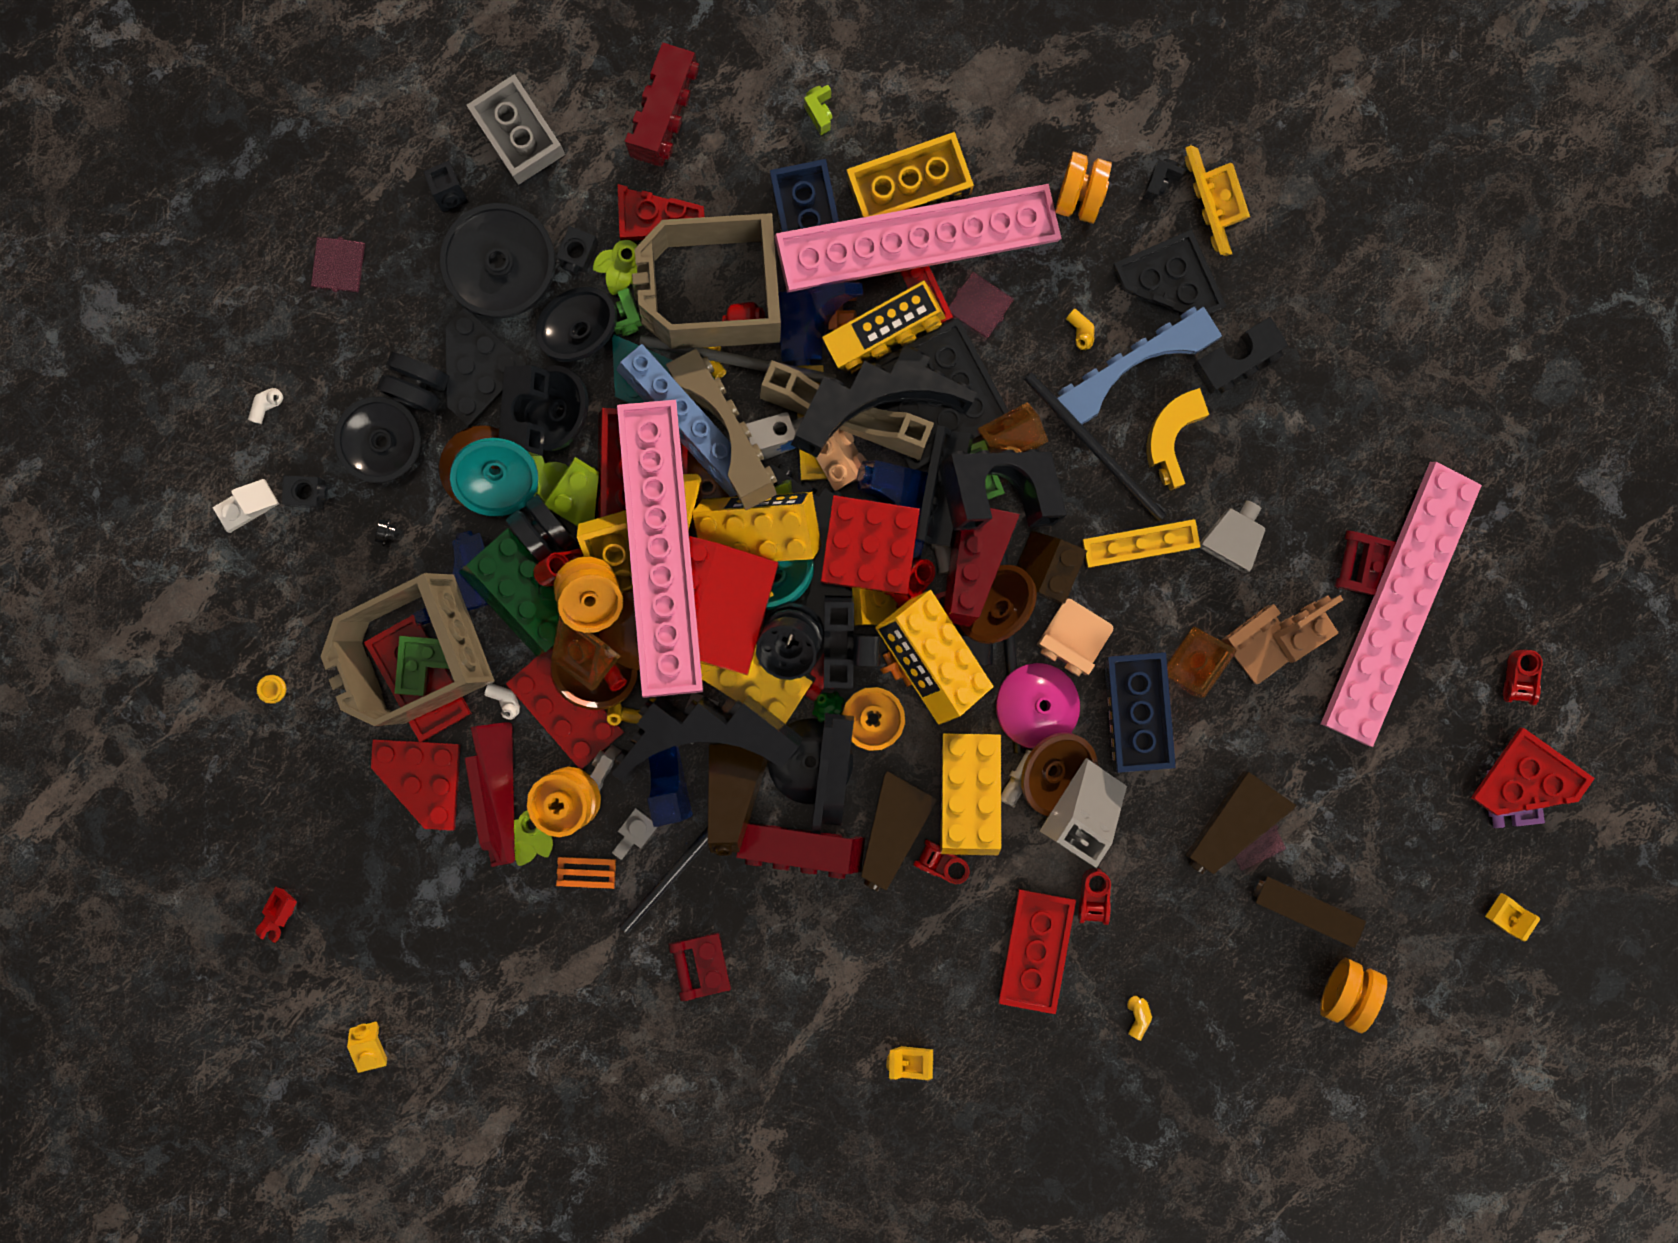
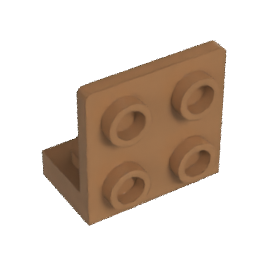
[1272,595,1343,663]
[1222,604,1289,684]

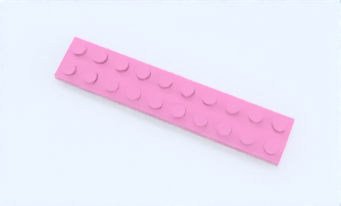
[774,184,1062,293]
[617,400,703,698]
[1321,462,1482,747]

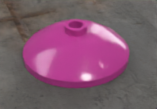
[996,663,1080,749]

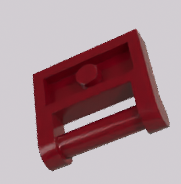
[1334,531,1396,596]
[668,933,731,1001]

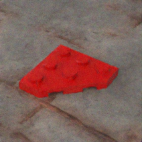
[1471,728,1595,815]
[371,739,461,830]

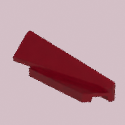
[465,722,515,867]

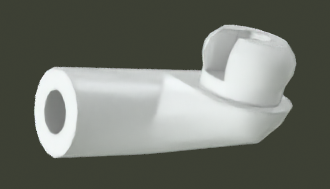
[248,388,283,424]
[484,683,520,720]

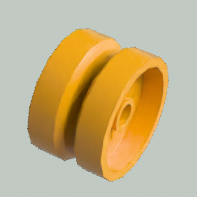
[1055,151,1112,224]
[554,557,623,633]
[842,687,905,751]
[527,766,601,837]
[1320,958,1387,1033]

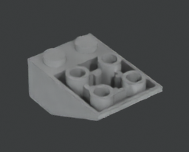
[1040,758,1127,868]

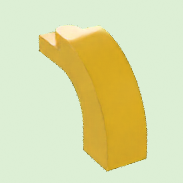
[1147,388,1209,490]

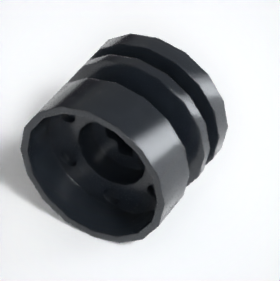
[756,603,824,680]

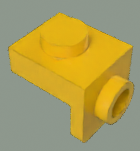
[1485,893,1540,942]
[347,1022,387,1073]
[886,1046,933,1080]

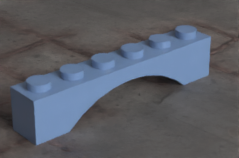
[1057,307,1222,425]

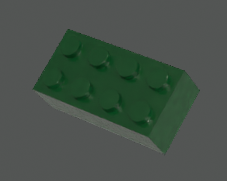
[459,528,571,657]

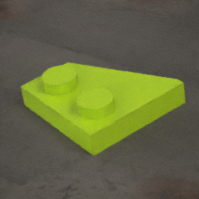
[545,457,600,526]

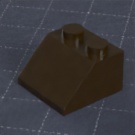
[1016,531,1087,605]

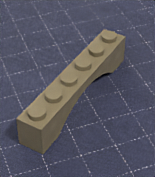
[666,349,777,510]
[760,360,934,460]

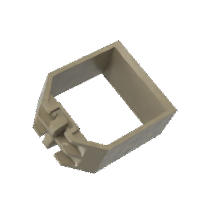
[632,213,781,349]
[321,573,494,726]

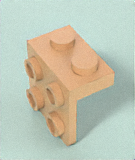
[1037,599,1113,677]

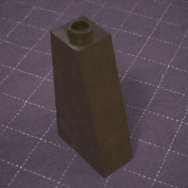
[708,744,768,856]
[861,770,937,892]
[1185,771,1296,874]
[1253,876,1367,948]

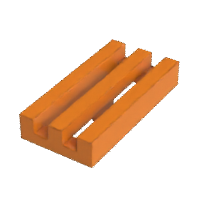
[556,857,616,889]

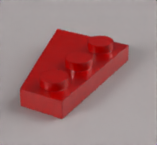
[618,184,705,241]

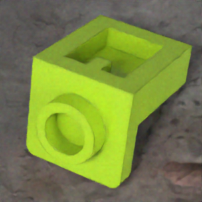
[804,85,833,136]

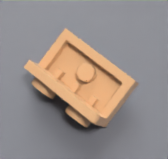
[816,429,870,491]

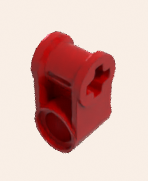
[534,549,584,587]
[883,559,935,609]
[1503,650,1543,706]
[913,839,970,884]
[1078,868,1111,925]

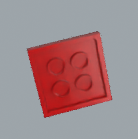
[820,495,920,596]

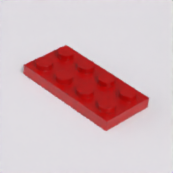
[364,614,472,742]
[506,647,625,769]
[998,889,1076,1014]

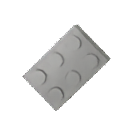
[466,74,566,185]

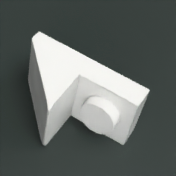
[213,479,279,533]

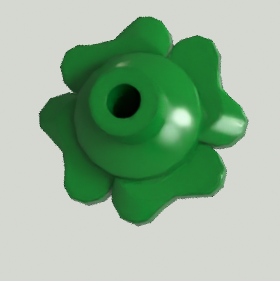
[812,691,844,722]

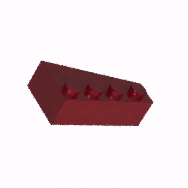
[625,42,699,167]
[944,508,1020,627]
[736,823,865,879]

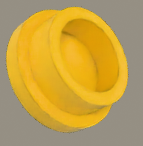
[257,675,287,704]

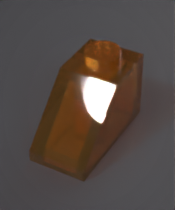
[978,402,1049,452]

